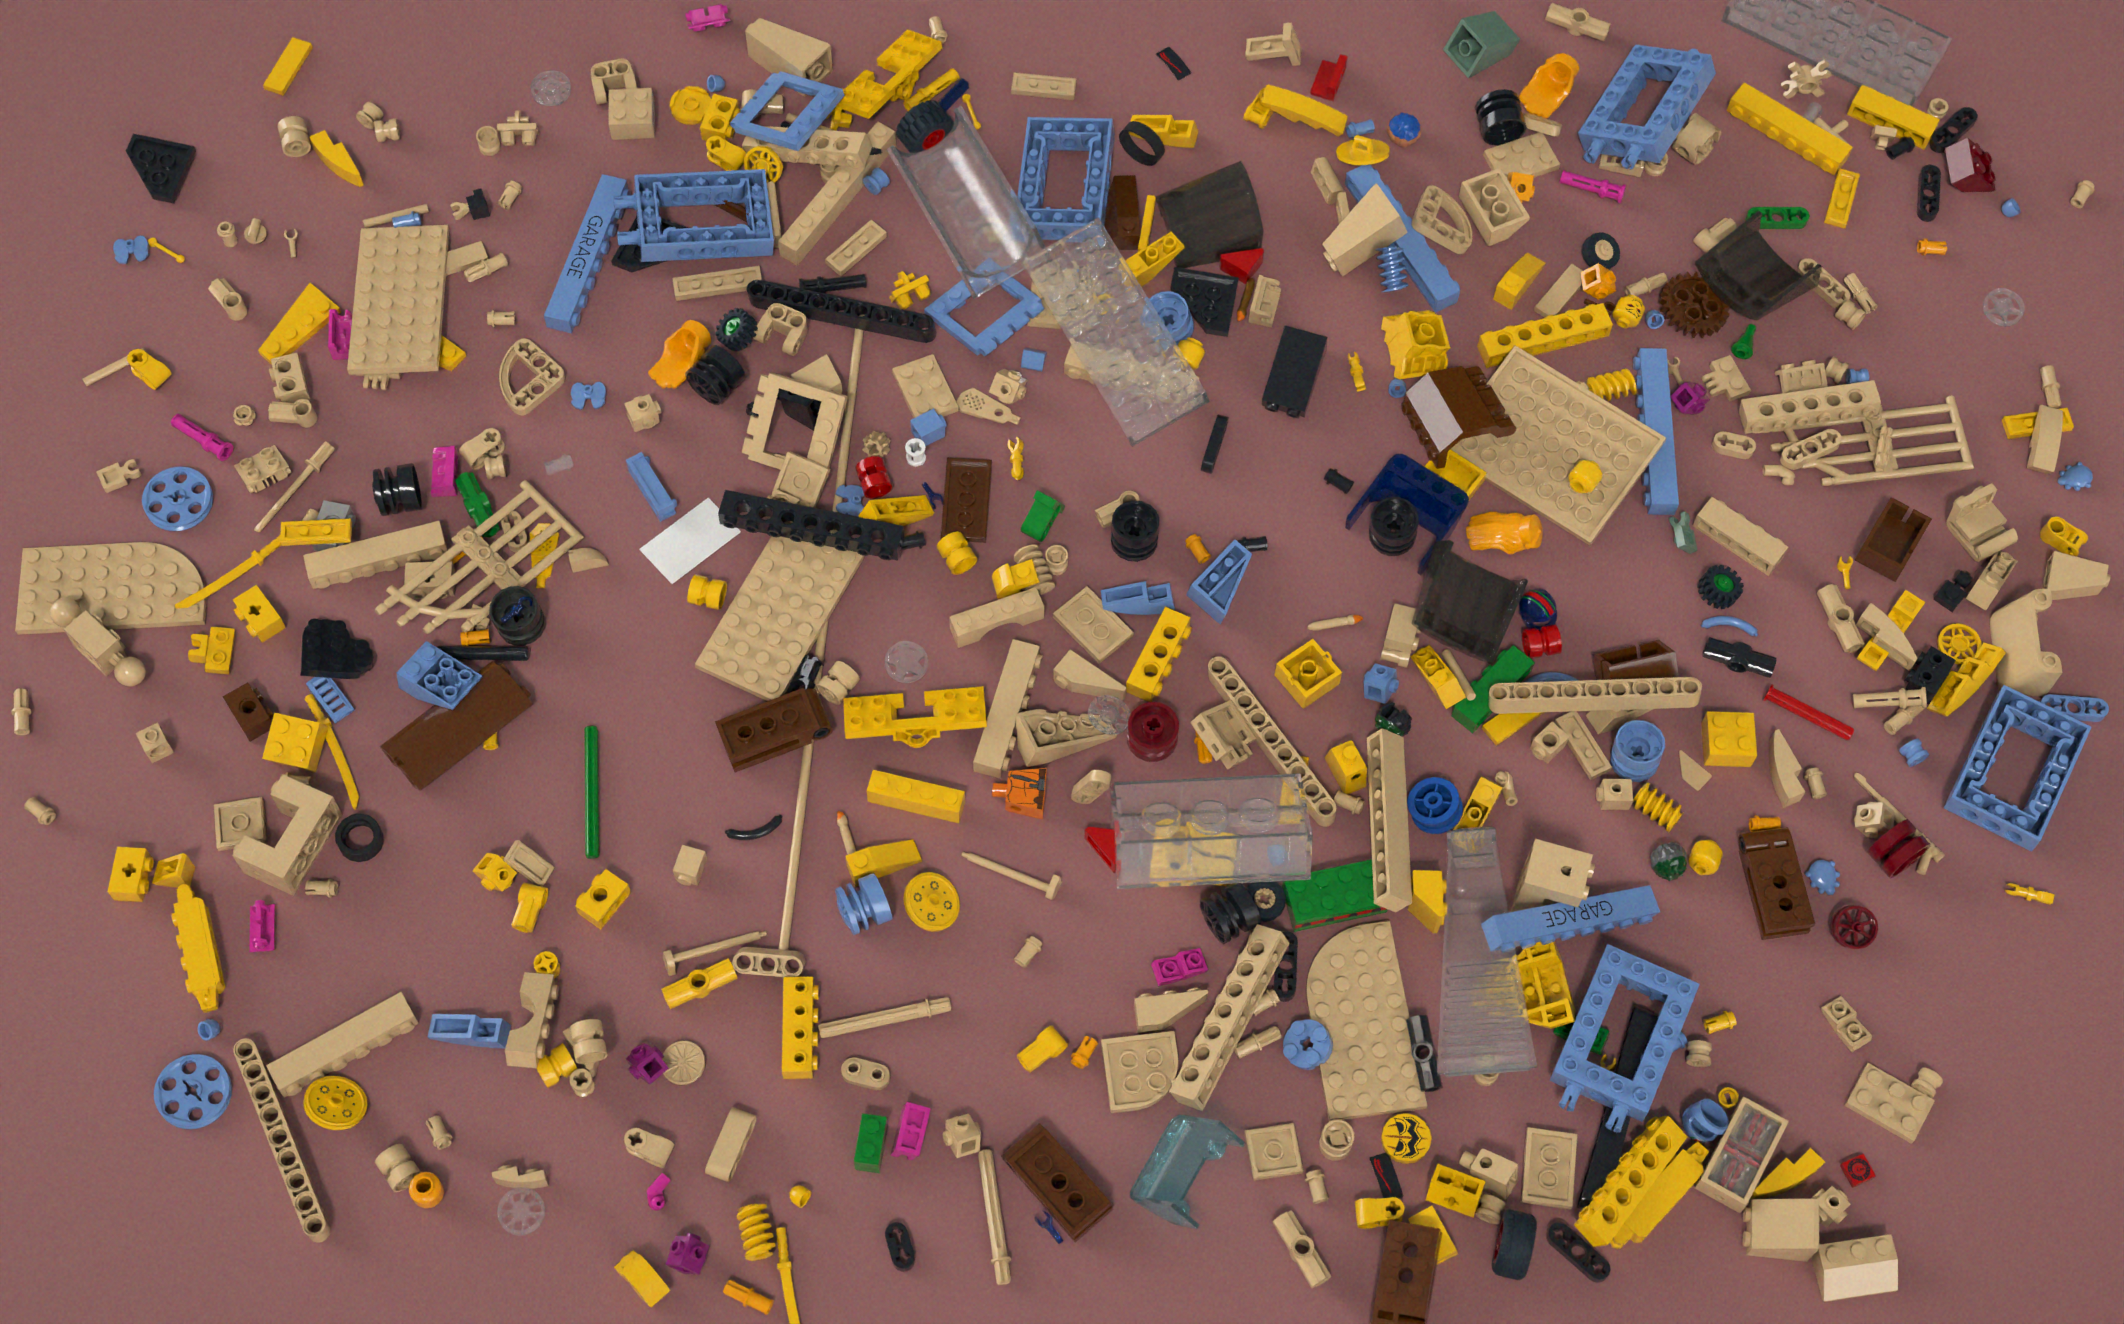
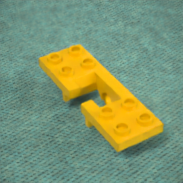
[835,29,942,119]
[843,686,987,748]

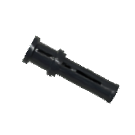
[799,274,866,293]

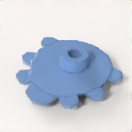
[2057,462,2093,491]
[1805,860,1840,895]

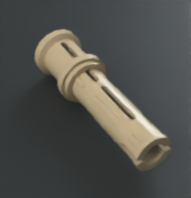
[1853,687,1927,709]

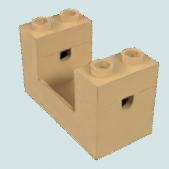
[232,774,342,896]
[1511,839,1595,912]

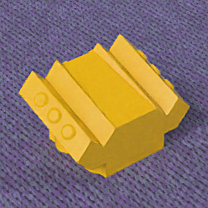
[1381,310,1450,379]

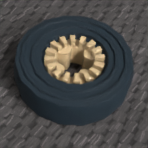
[1246,878,1286,922]

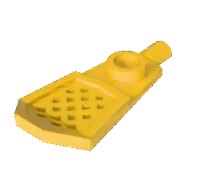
[530,523,560,588]

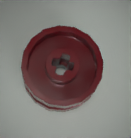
[1127,702,1179,762]
[1867,819,1931,878]

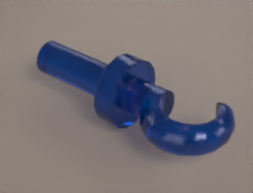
[501,597,532,623]

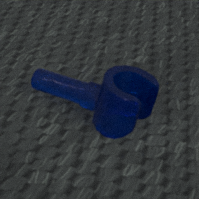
[922,482,943,509]
[1035,1210,1064,1244]

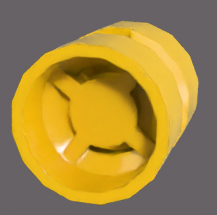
[937,531,977,575]
[687,574,727,610]
[536,1043,578,1088]

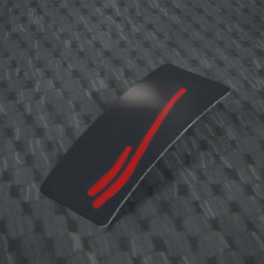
[1156,47,1191,80]
[1369,1152,1403,1198]

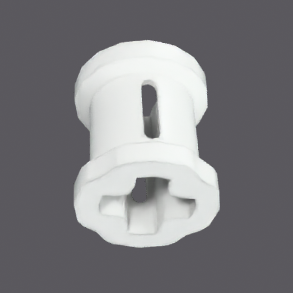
[905,438,926,467]

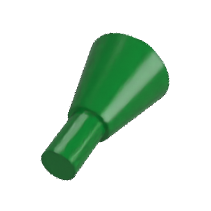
[1731,324,1756,359]

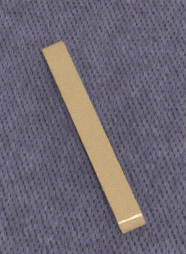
[1208,657,1336,827]
[1488,677,1702,714]
[233,1038,331,1243]

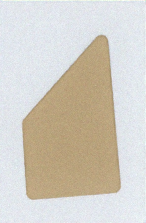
[1679,750,1712,791]

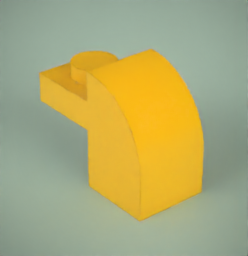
[992,559,1040,600]
[614,1250,671,1308]

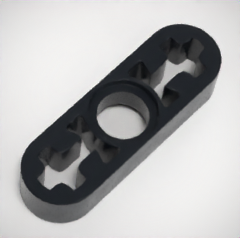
[1929,107,1978,153]
[1917,165,1941,222]
[1201,414,1229,474]
[1273,931,1298,1002]
[1546,1223,1611,1283]

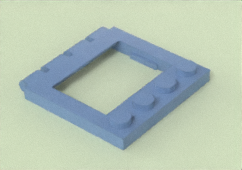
[730,71,845,151]
[924,259,1044,356]

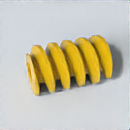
[1586,368,1637,401]
[1633,782,1684,832]
[737,1204,775,1261]

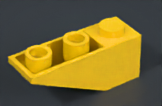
[1119,231,1185,293]
[1410,645,1466,709]
[1448,776,1504,851]

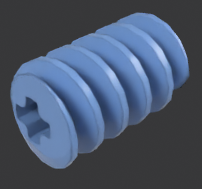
[1375,246,1408,292]

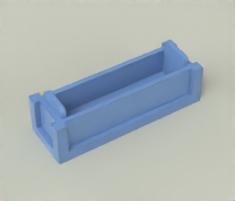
[626,452,677,522]

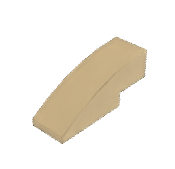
[2027,405,2063,474]
[1856,603,1918,671]
[1769,729,1805,808]

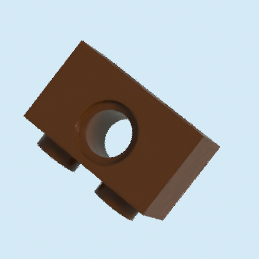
[222,682,274,742]

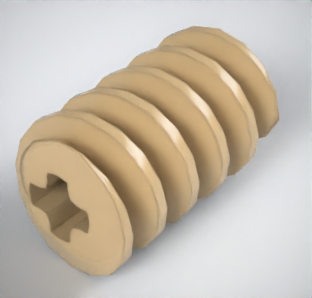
[1014,544,1055,595]

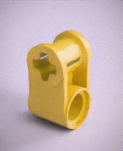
[1243,88,1275,129]
[706,136,747,171]
[127,349,172,390]
[2040,517,2088,557]
[1355,1197,1405,1229]

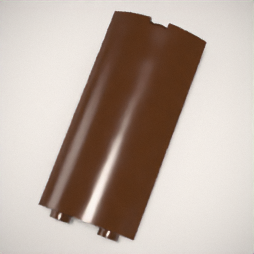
[380,661,533,791]

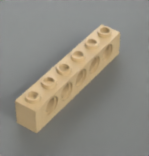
[742,126,872,167]
[1739,380,1881,434]

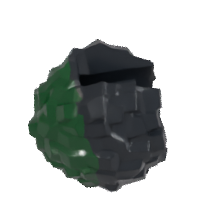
[1375,702,1412,736]

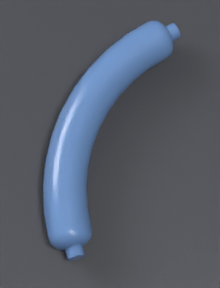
[1701,616,1758,637]
[1524,672,1579,682]

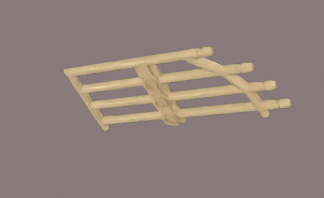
[1761,396,1974,486]
[375,480,584,634]

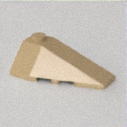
[1016,709,1117,767]

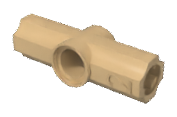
[1545,3,1611,41]
[1817,584,1865,653]
[1273,1210,1331,1288]

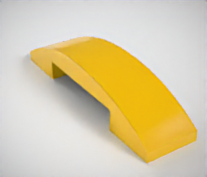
[1857,590,1925,671]

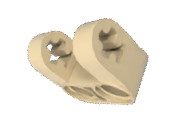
[591,59,637,105]
[753,303,808,356]

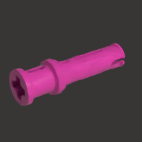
[1559,170,1626,204]
[171,414,233,461]

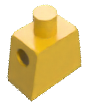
[1325,740,1367,795]

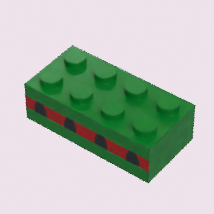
[1282,859,1387,932]

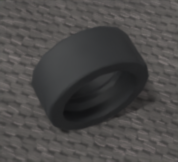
[335,813,384,862]

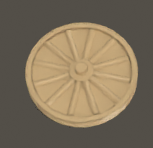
[662,1041,705,1085]

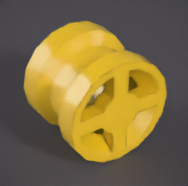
[533,951,561,979]

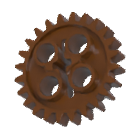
[1659,271,1731,338]

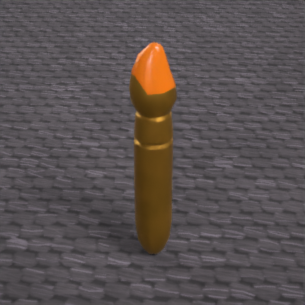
[1237,278,1255,322]

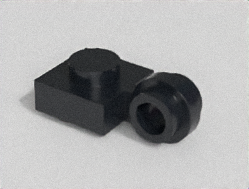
[1933,570,1973,612]

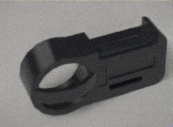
[787,655,824,693]

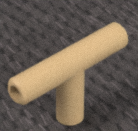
[1814,117,1849,144]

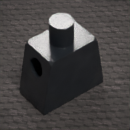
[777,388,821,431]

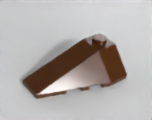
[1095,175,1140,251]

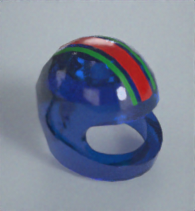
[1518,588,1557,631]

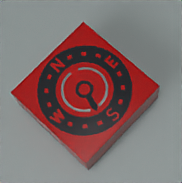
[1840,1153,1876,1188]

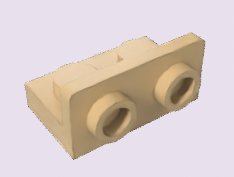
[1775,360,1828,393]

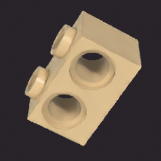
[269,353,311,403]

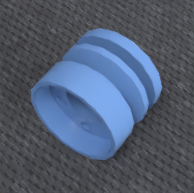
[1143,291,1194,348]
[1610,720,1665,782]
[835,873,893,935]

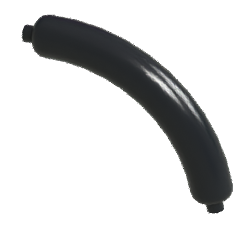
[725,815,783,840]

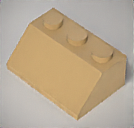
[1459,168,1530,246]
[1811,1234,1898,1302]

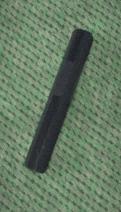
[437,645,529,661]

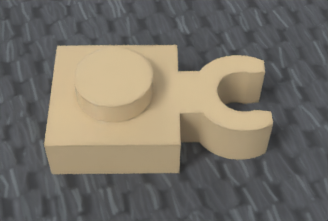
[96,459,141,493]

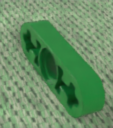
[1745,207,1810,229]

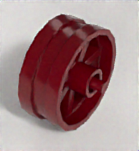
[1830,905,1878,949]

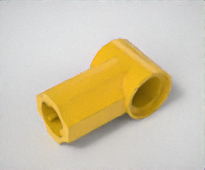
[511,882,548,933]
[1017,1025,1068,1073]

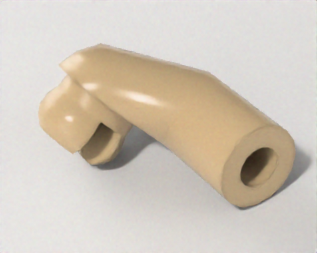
[1495,771,1518,806]

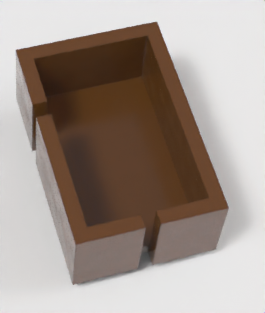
[1855,497,1932,582]
[1593,640,1679,695]

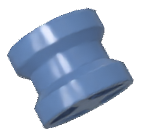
[863,168,890,195]
[1845,369,1869,384]
[1899,739,1930,767]

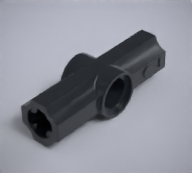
[1703,637,1777,678]
[1406,1015,1443,1092]

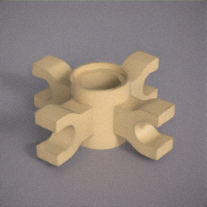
[1781,59,1832,99]

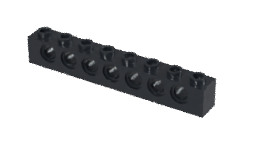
[718,490,904,561]

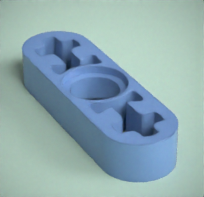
[2040,694,2109,722]

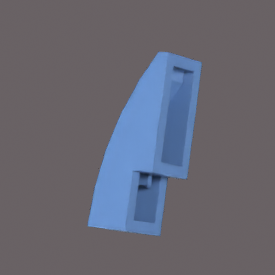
[1101,581,1175,615]
[427,1014,511,1049]

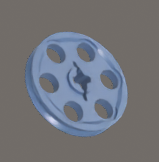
[142,467,213,531]
[154,1054,232,1129]

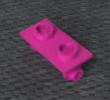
[685,4,730,31]
[249,900,275,953]

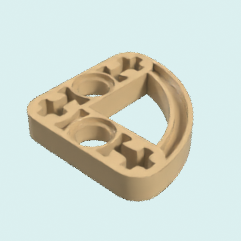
[1411,185,1472,254]
[499,338,565,415]

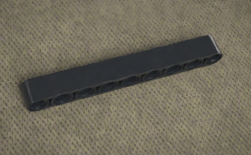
[746,280,936,343]
[1577,1006,1659,1215]

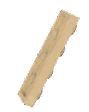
[673,266,762,301]

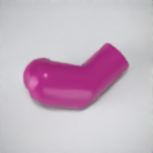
[646,1173,671,1211]

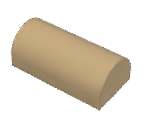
[1311,157,1345,205]

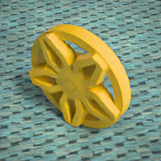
[744,146,783,183]
[1937,623,1982,665]

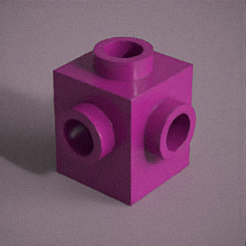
[1670,382,1710,414]
[625,1043,669,1085]
[665,1233,709,1275]

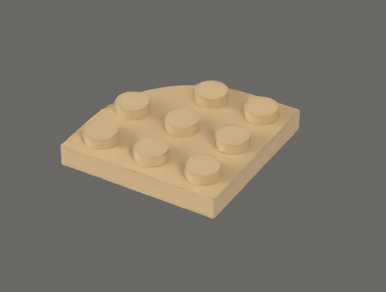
[1101,1031,1178,1113]

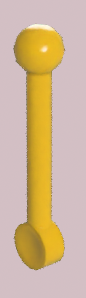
[962,94,981,130]
[148,237,185,263]

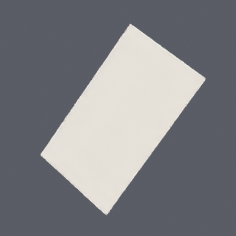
[639,498,741,584]

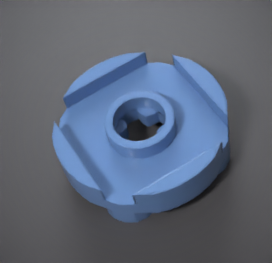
[1283,1019,1333,1070]

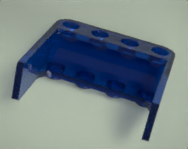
[1345,454,1469,576]

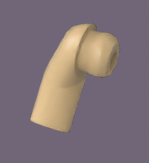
[1763,465,1795,485]

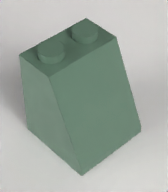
[1443,11,1520,78]

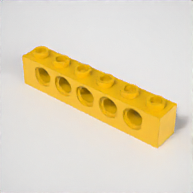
[1477,303,1613,368]
[1574,1115,1687,1247]

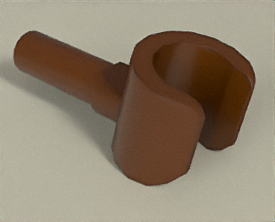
[1584,299,1615,317]

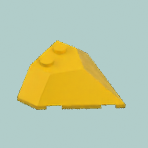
[1469,941,1575,1029]

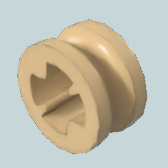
[1927,98,1949,119]

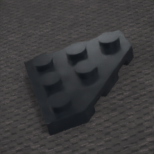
[126,134,196,203]
[611,216,688,272]
[1170,267,1239,337]

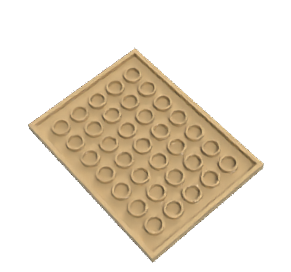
[1451,346,1666,546]

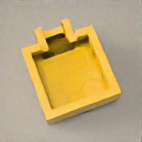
[1419,449,1487,513]

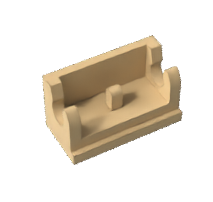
[1248,275,1281,328]

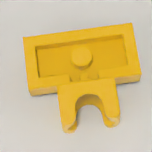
[188,627,235,674]

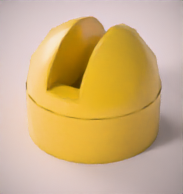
[1718,1087,1739,1109]
[789,1185,811,1208]

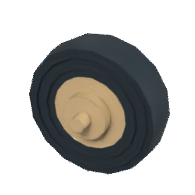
[1582,232,1620,270]

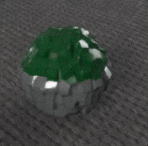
[1650,842,1687,881]

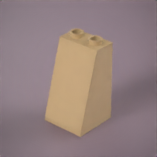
[745,18,833,97]
[1322,183,1408,277]

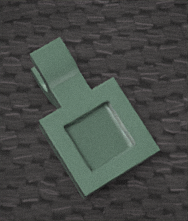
[1669,511,1698,554]

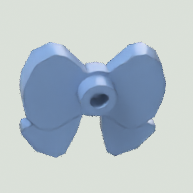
[113,235,149,264]
[571,382,606,410]
[835,485,864,517]

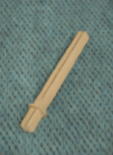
[818,997,951,1038]
[978,1149,1011,1285]

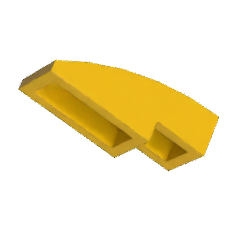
[1129,115,1199,148]
[309,130,363,187]
[1750,1148,1825,1200]

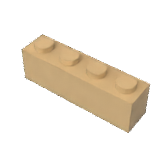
[1693,497,1788,576]

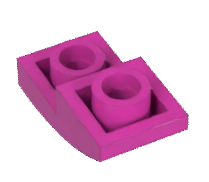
[1151,948,1208,986]

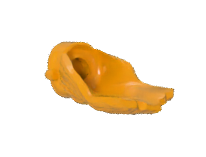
[1519,53,1579,118]
[648,320,711,389]
[1466,512,1543,554]

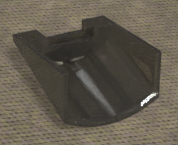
[1156,161,1264,268]
[1695,211,1822,320]
[1412,540,1528,664]

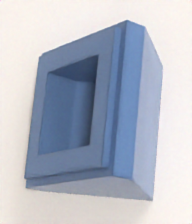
[1021,348,1047,372]

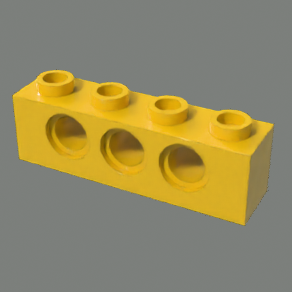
[1126,607,1192,702]

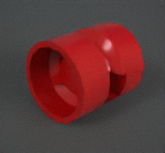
[855,456,892,499]
[1522,624,1562,659]

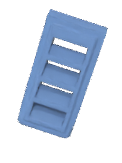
[306,677,355,724]

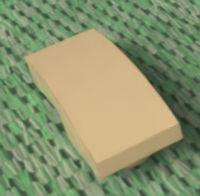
[1821,996,1872,1052]
[492,1165,549,1189]

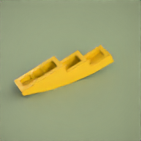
[1261,84,1348,137]
[1927,642,2006,717]

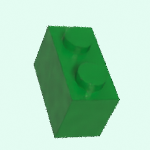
[854,1113,888,1173]

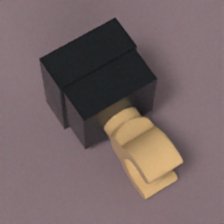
[450,188,491,220]

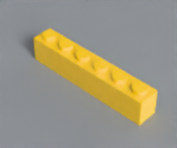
[1726,82,1853,176]

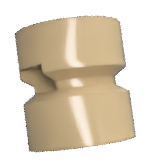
[278,116,311,157]
[816,661,860,705]
[570,1019,608,1064]
[1319,1120,1354,1161]
[375,1144,421,1192]

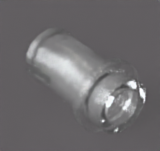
[1803,102,1822,123]
[544,454,574,476]

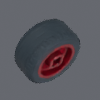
[1492,1210,1537,1280]

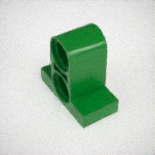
[1021,490,1065,542]

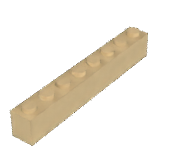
[778,122,896,266]
[1367,728,1412,912]

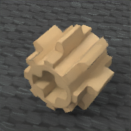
[862,430,891,458]

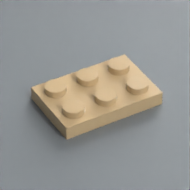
[1483,132,1560,178]
[892,354,959,418]
[1053,586,1134,664]
[1844,1063,1935,1144]
[1521,1127,1577,1209]

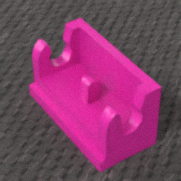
[328,309,352,360]
[431,445,458,497]
[890,1102,931,1160]

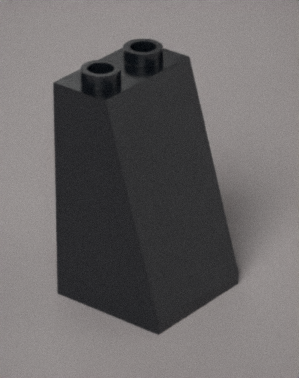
[1262,325,1328,418]

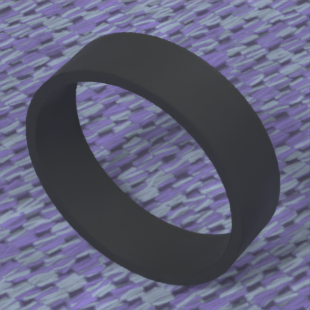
[1119,121,1165,166]

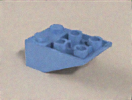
[396,641,482,710]

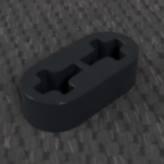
[885,1222,915,1272]

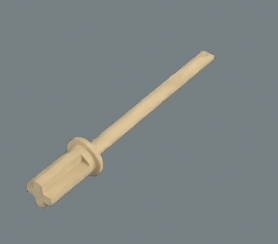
[254,441,335,533]

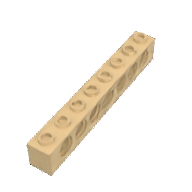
[1169,924,1289,1111]

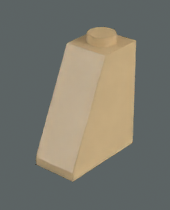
[2042,551,2110,600]

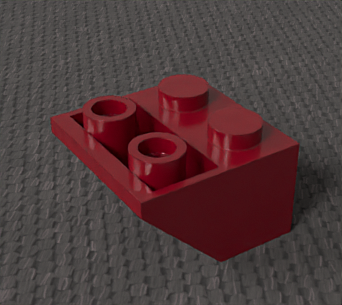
[1945,138,1996,192]

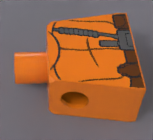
[992,768,1047,819]

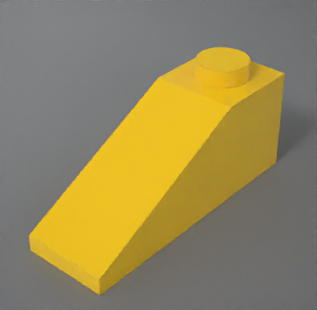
[1493,252,1546,310]
[858,495,934,526]
[845,839,922,887]

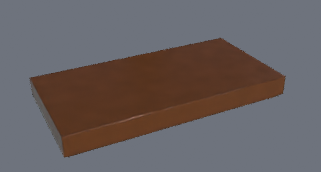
[940,457,992,543]

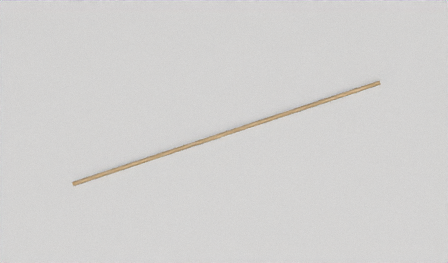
[779,315,864,950]

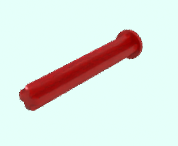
[1763,684,1854,740]

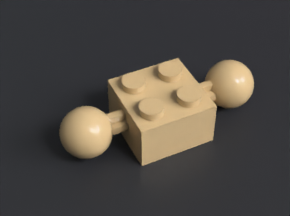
[50,598,146,687]

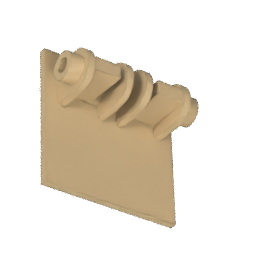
[234,445,291,494]

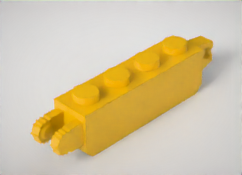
[171,884,226,1013]
[1610,1142,1709,1250]

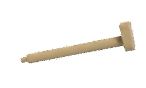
[961,852,1062,900]
[663,931,767,976]

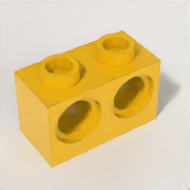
[700,94,741,141]

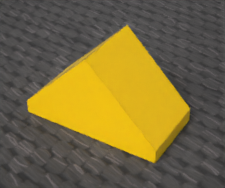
[152,853,195,888]

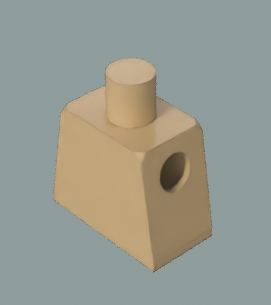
[791,354,842,394]
[1459,1149,1518,1202]

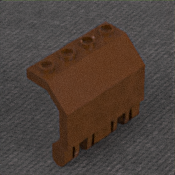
[1401,366,1516,469]

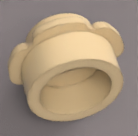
[233,405,256,426]

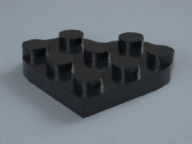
[300,618,374,679]

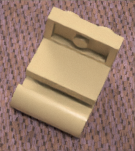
[1947,483,2018,562]

